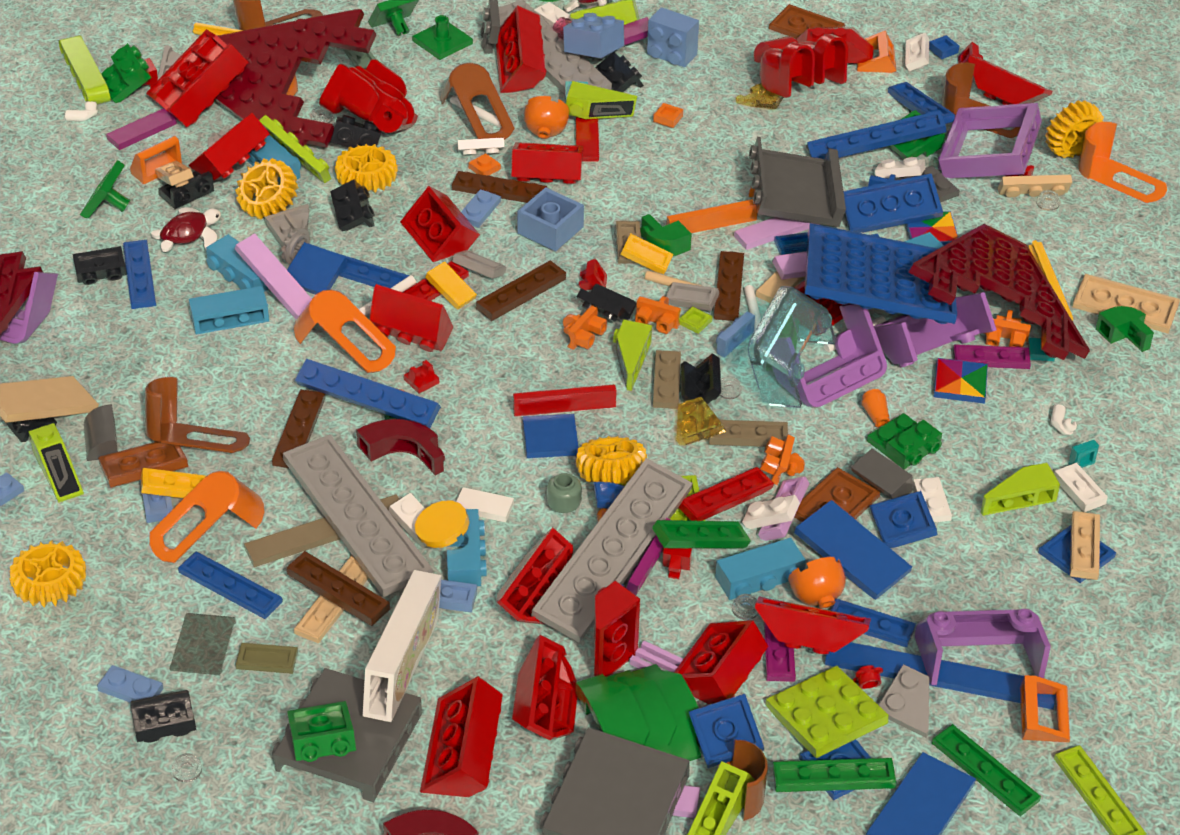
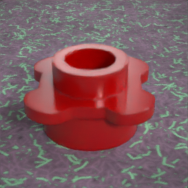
[853,665,883,689]

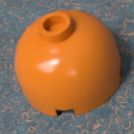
[524,96,570,139]
[788,557,846,609]

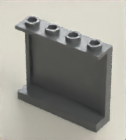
[749,137,846,227]
[272,668,422,803]
[540,727,690,835]

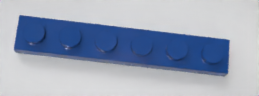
[807,110,946,159]
[295,358,441,428]

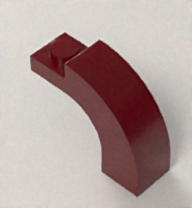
[356,419,445,476]
[383,810,479,835]

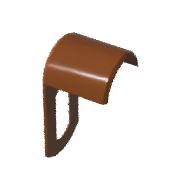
[233,0,323,31]
[941,62,1021,138]
[440,63,515,140]
[145,377,250,453]
[732,739,768,821]

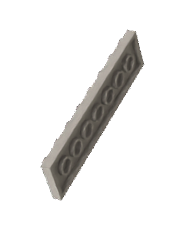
[499,0,612,95]
[283,434,432,597]
[531,458,693,643]

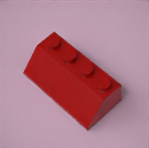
[496,5,546,93]
[420,676,503,797]

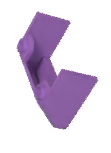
[0,272,58,344]
[874,292,997,368]
[764,304,887,407]
[915,609,1051,685]

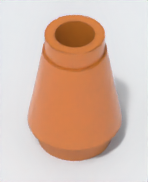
[862,389,890,427]

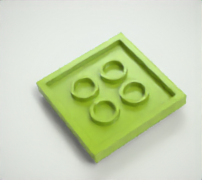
[766,666,888,758]

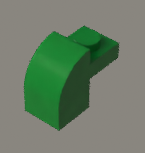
[640,214,692,256]
[1095,306,1154,352]

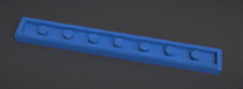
[825,642,1058,710]

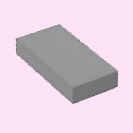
[452,250,507,279]
[666,282,719,311]

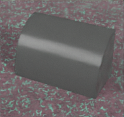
[84,404,118,461]
[851,448,913,499]

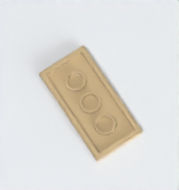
[1072,274,1180,334]
[0,376,99,423]

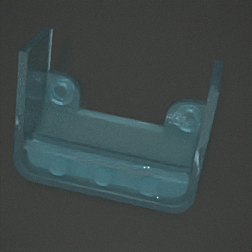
[748,286,836,408]

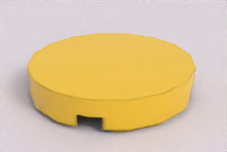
[415,500,470,548]

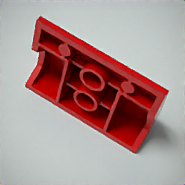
[146,29,249,127]

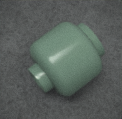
[547,473,582,513]

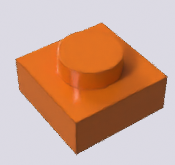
[653,103,684,128]
[468,153,501,175]

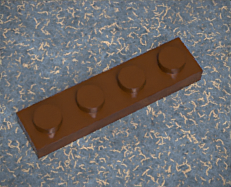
[452,171,547,203]
[714,251,744,321]
[476,260,566,321]
[272,389,326,468]
[286,551,390,626]

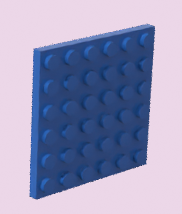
[805,223,957,324]

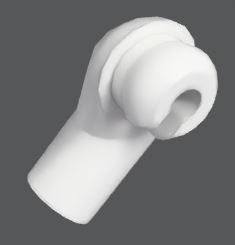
[65,101,98,121]
[1050,404,1077,436]

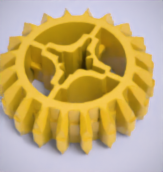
[1045,100,1104,159]
[335,143,398,194]
[235,158,299,220]
[576,436,647,485]
[9,540,86,608]

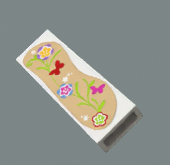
[363,570,441,722]

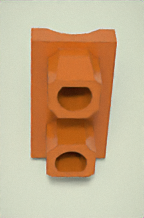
[635,296,681,334]
[563,305,607,350]
[983,310,1031,347]
[760,434,805,485]

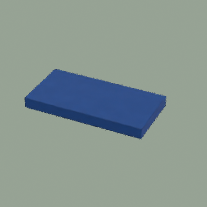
[844,173,943,233]
[794,500,913,600]
[866,752,976,835]

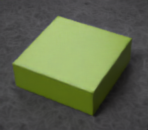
[679,306,713,334]

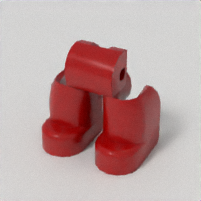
[754,34,848,98]
[319,59,418,133]

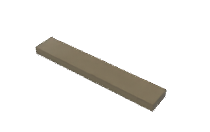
[244,494,400,567]

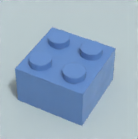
[647,7,699,67]
[563,13,624,58]
[517,187,584,251]

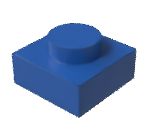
[929,35,960,59]

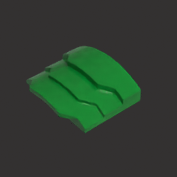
[576,664,701,761]

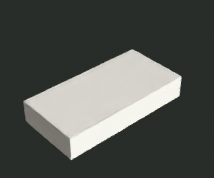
[456,487,514,522]

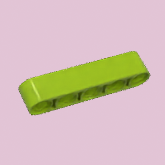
[59,35,111,105]

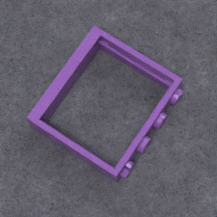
[938,103,1042,178]

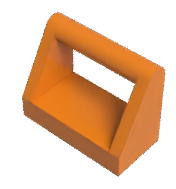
[857,30,896,73]
[130,136,182,184]
[1020,675,1070,742]

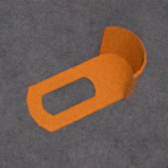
[1079,122,1167,203]
[294,290,396,373]
[150,471,264,563]

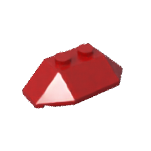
[796,27,874,63]
[968,55,1053,105]
[497,527,573,625]
[755,596,871,654]
[512,635,577,740]

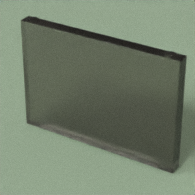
[169,613,236,675]

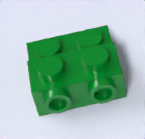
[101,43,151,103]
[889,110,945,159]
[867,413,942,469]
[287,701,356,762]

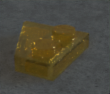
[736,83,784,109]
[676,397,726,446]

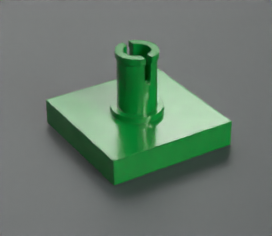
[368,0,419,36]
[412,15,473,60]
[80,160,130,219]

